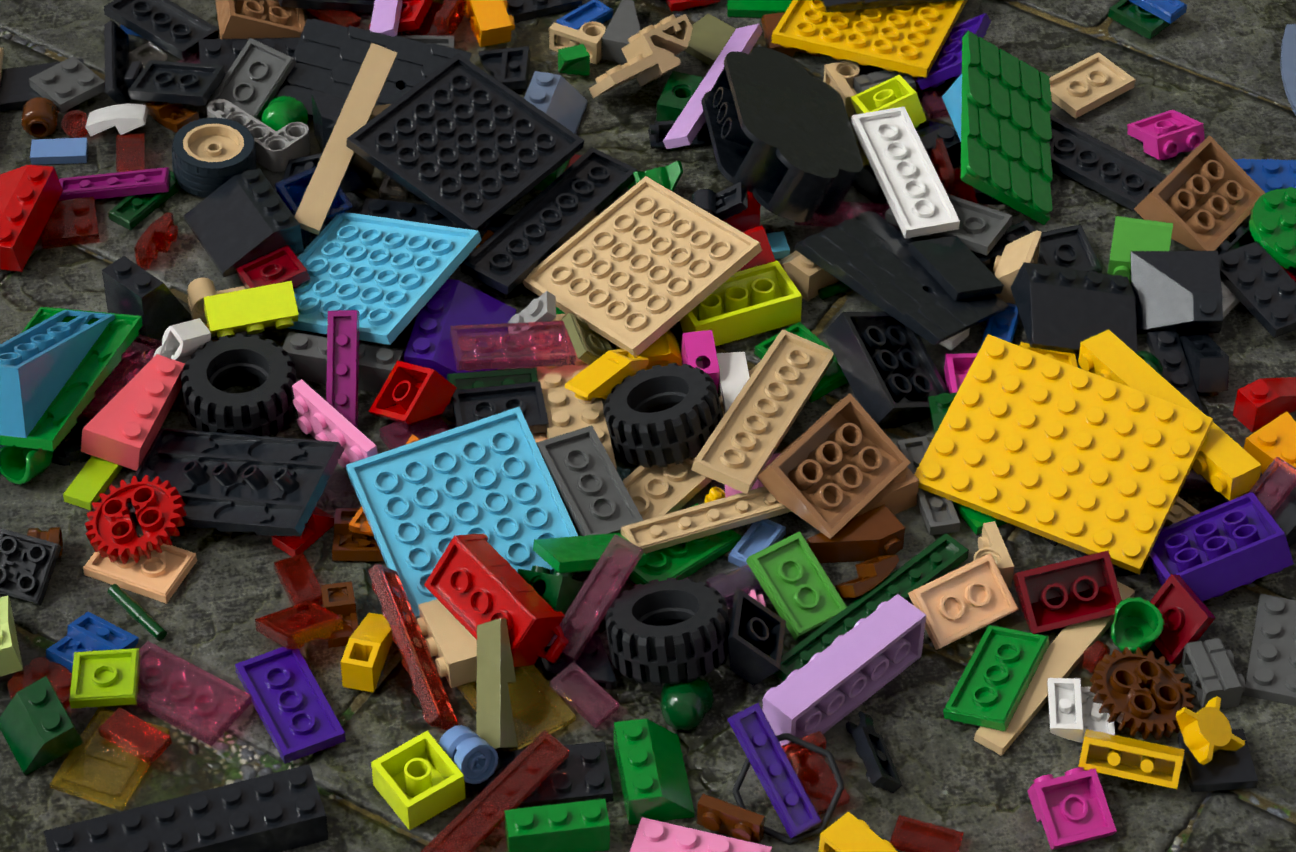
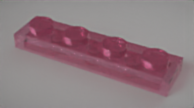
[548,534,644,661]

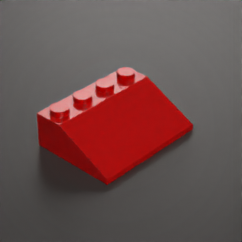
[0,164,63,272]

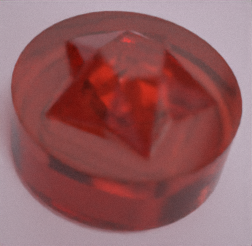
[62,110,88,138]
[1082,640,1110,674]

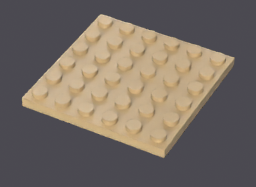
[523,176,762,358]

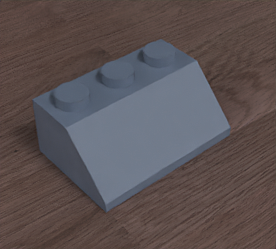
[524,71,587,134]

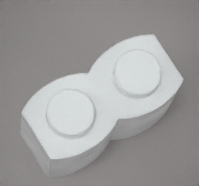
[153,318,211,363]

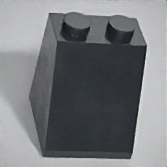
[102,256,192,348]

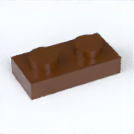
[697,794,765,844]

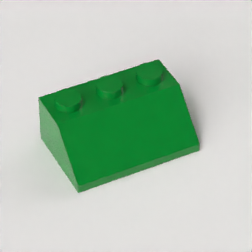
[614,718,695,825]

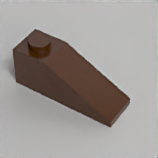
[807,504,905,563]

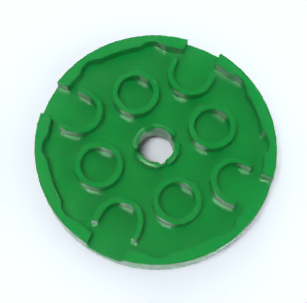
[1249,187,1296,269]

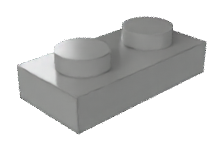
[508,291,556,348]

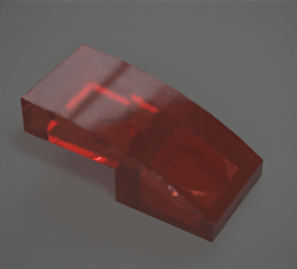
[116,134,146,172]

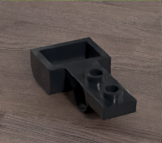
[692,182,748,221]

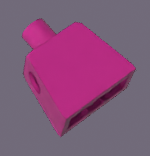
[681,330,720,393]

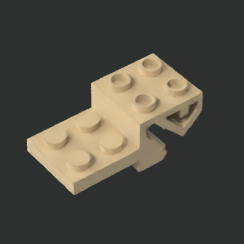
[589,14,693,98]

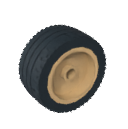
[172,117,256,198]

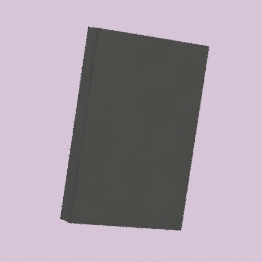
[207,38,296,120]

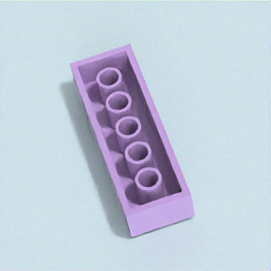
[763,594,926,761]

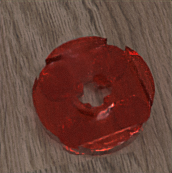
[7,657,72,709]

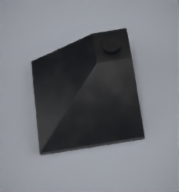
[1130,251,1223,334]

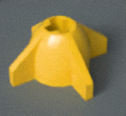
[1176,696,1245,765]

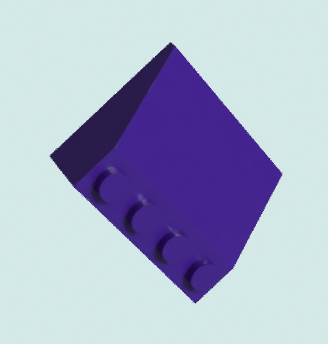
[404,279,517,379]
[1148,492,1294,601]

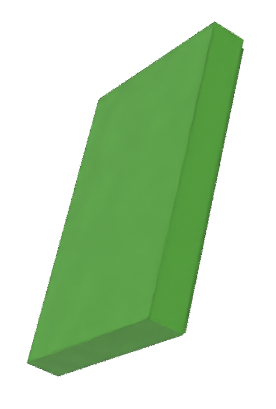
[746,531,847,640]

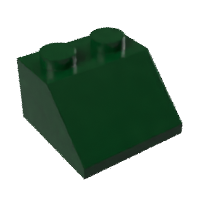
[0,676,84,776]

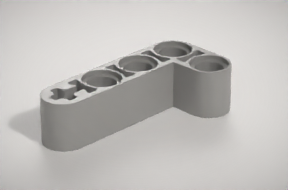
[207,99,310,172]

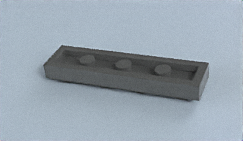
[897,436,960,536]

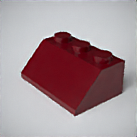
[1012,550,1122,634]

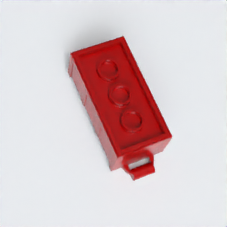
[424,534,569,667]

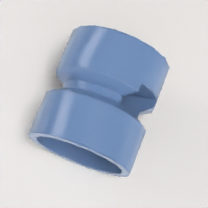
[438,725,498,784]

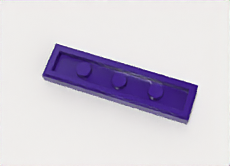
[727,703,822,839]

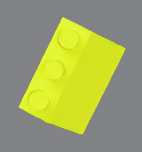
[204,281,299,339]

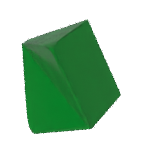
[558,44,590,76]

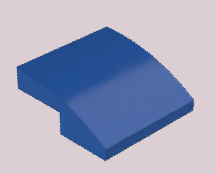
[45,612,139,673]

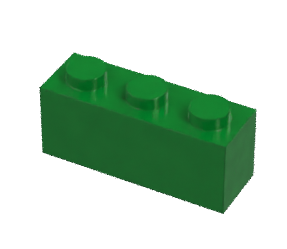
[505,799,610,852]

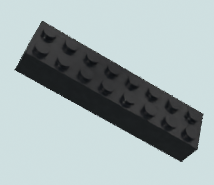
[44,764,329,852]

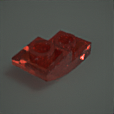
[134,213,178,270]

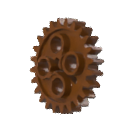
[1090,647,1194,740]

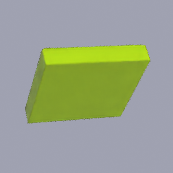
[69,648,141,709]

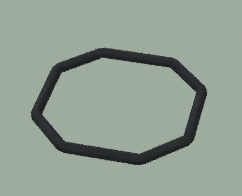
[733,733,844,844]

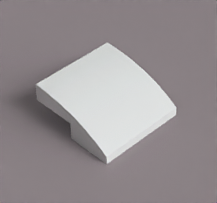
[85,104,148,137]
[1047,678,1115,743]

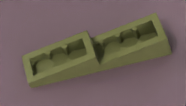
[476,618,518,752]

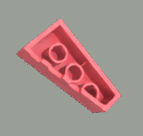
[81,354,185,471]

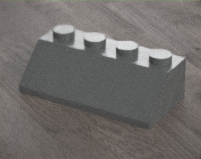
[282,331,405,393]

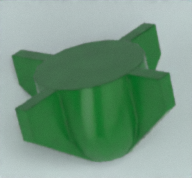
[627,161,684,192]

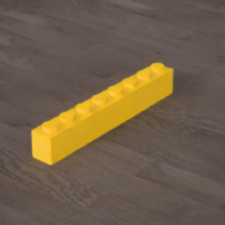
[1078,329,1261,501]

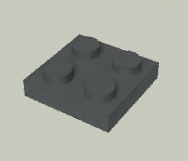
[29,56,105,113]

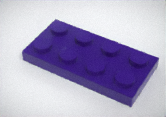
[917,13,991,90]
[235,643,346,764]

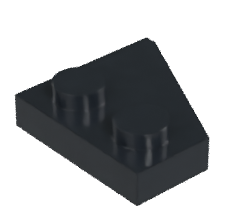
[478,46,531,91]
[538,635,616,690]

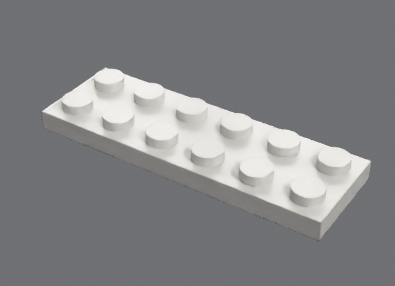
[851,107,960,239]

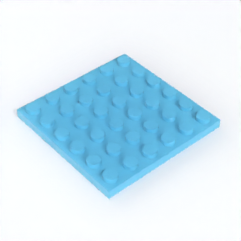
[275,211,481,345]
[346,407,578,624]

